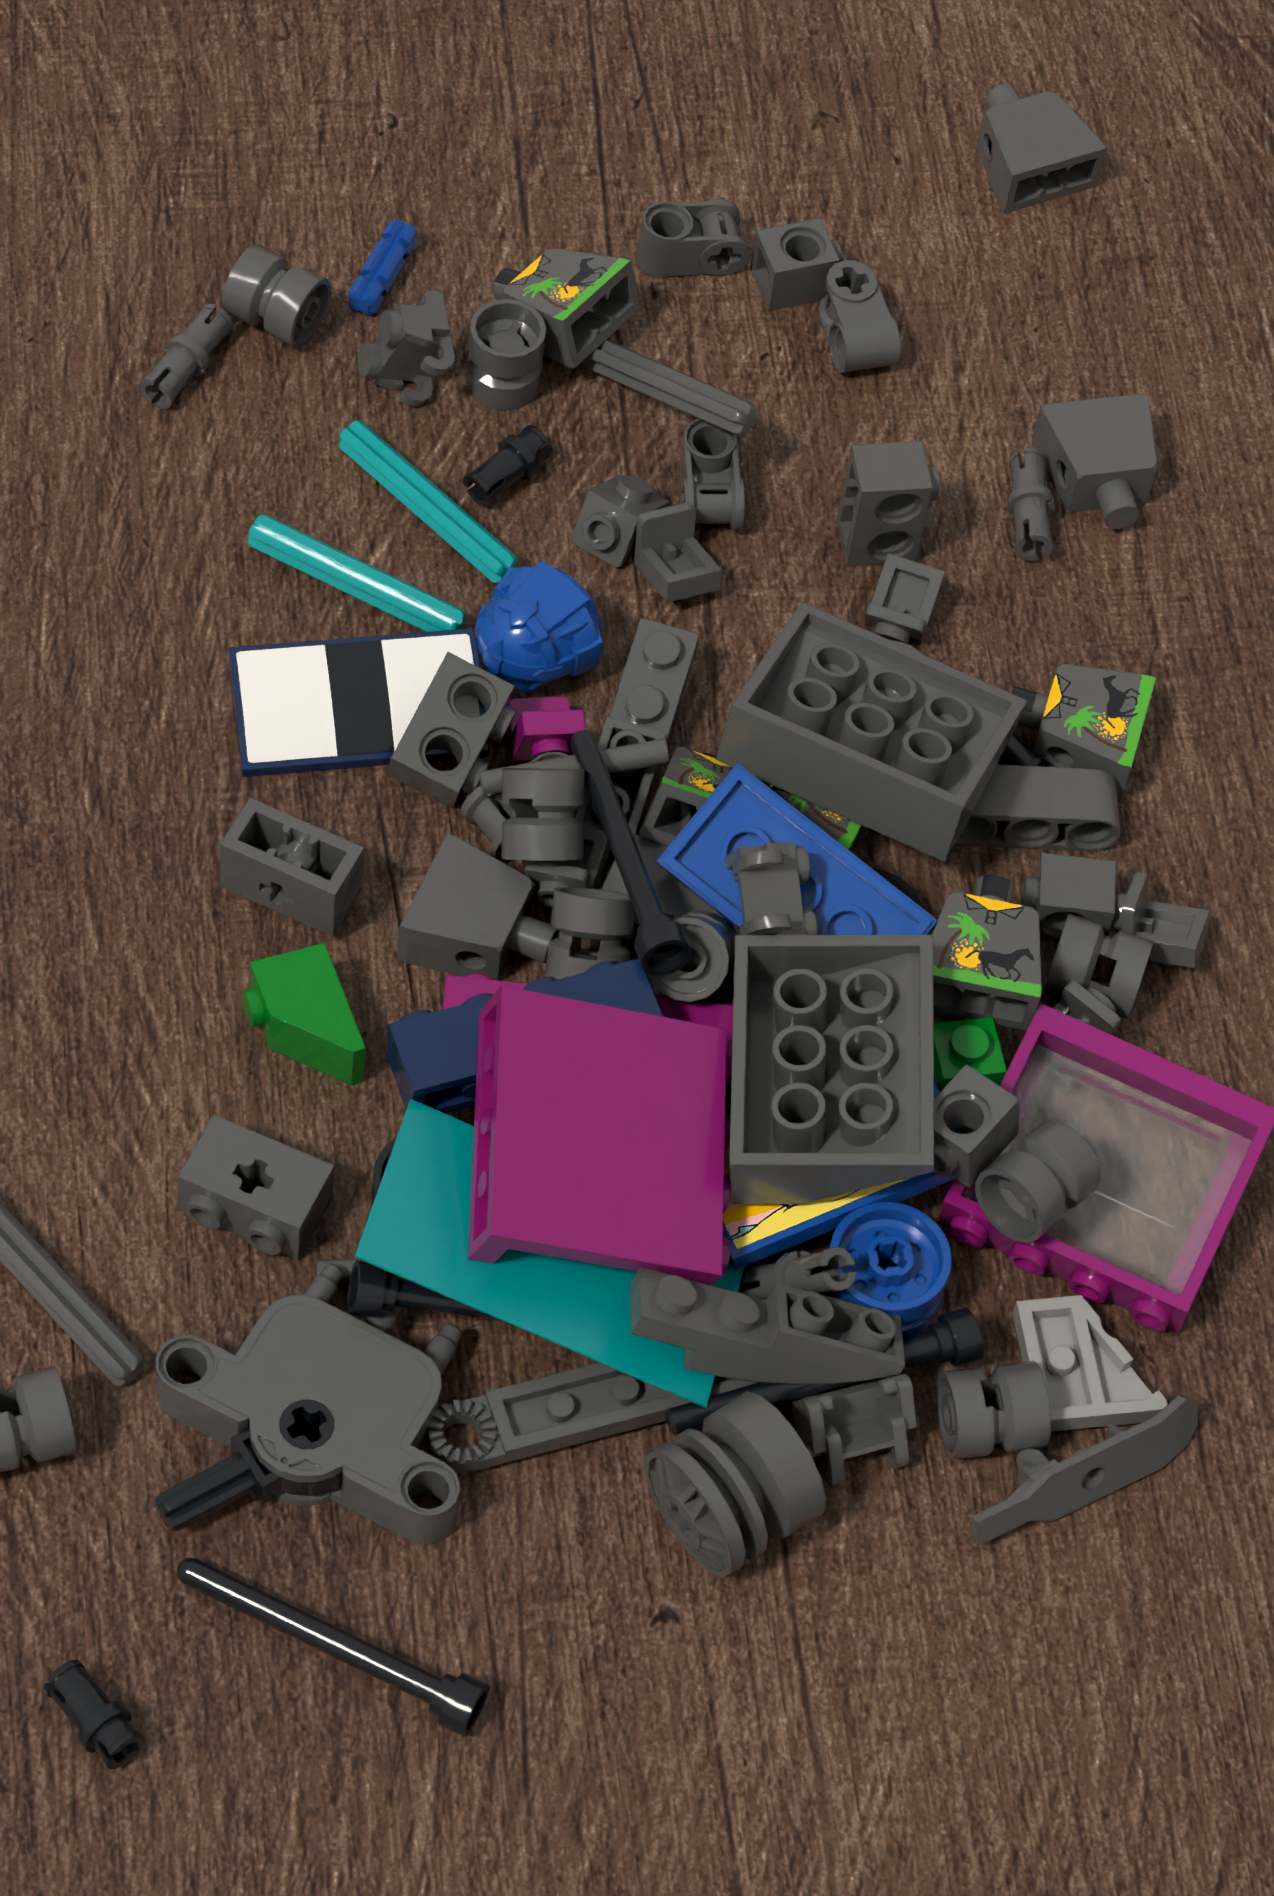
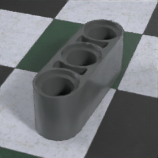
[956,765,1120,851]

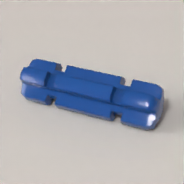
[348,219,417,316]

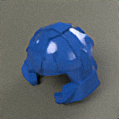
[475,561,603,693]

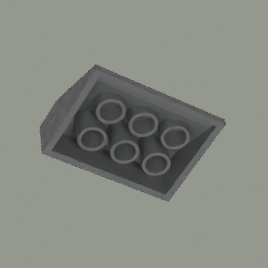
[716,602,1027,862]
[729,935,934,1204]

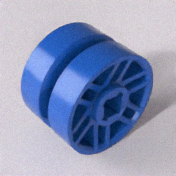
[820,1202,951,1340]

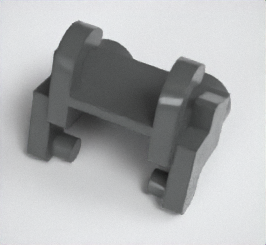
[358,290,455,407]
[725,842,817,935]
[790,1373,917,1486]

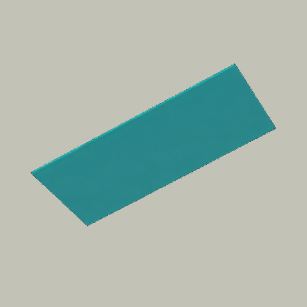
[354,1099,745,1408]

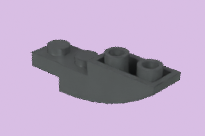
[575,618,700,835]
[630,1267,905,1384]

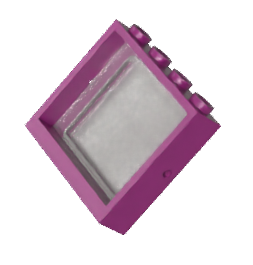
[939,1003,1274,1333]

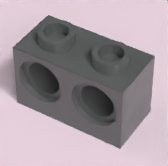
[837,441,939,567]
[386,652,517,808]

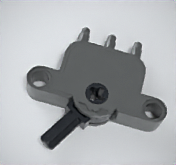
[155,1263,462,1545]

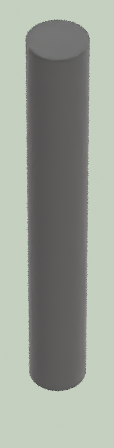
[479,738,669,796]

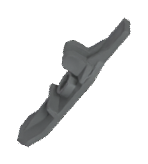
[971,1395,1198,1546]

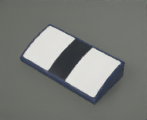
[229,628,489,777]

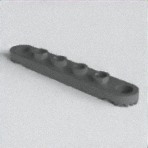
[427,1362,757,1473]

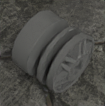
[644,1391,826,1578]

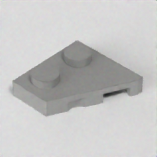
[1012,1295,1168,1432]

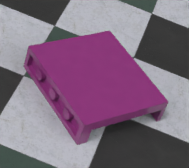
[468,986,732,1285]

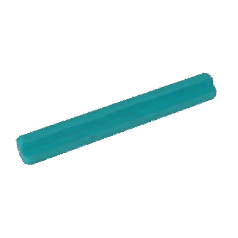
[339,420,518,584]
[248,514,467,632]

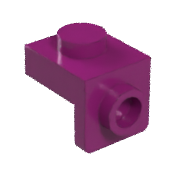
[508,697,586,761]

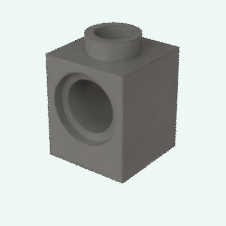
[750,218,843,311]
[1020,852,1116,942]
[934,1064,1019,1188]

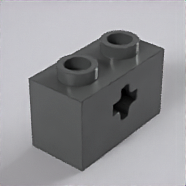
[220,797,364,937]
[178,1114,335,1261]

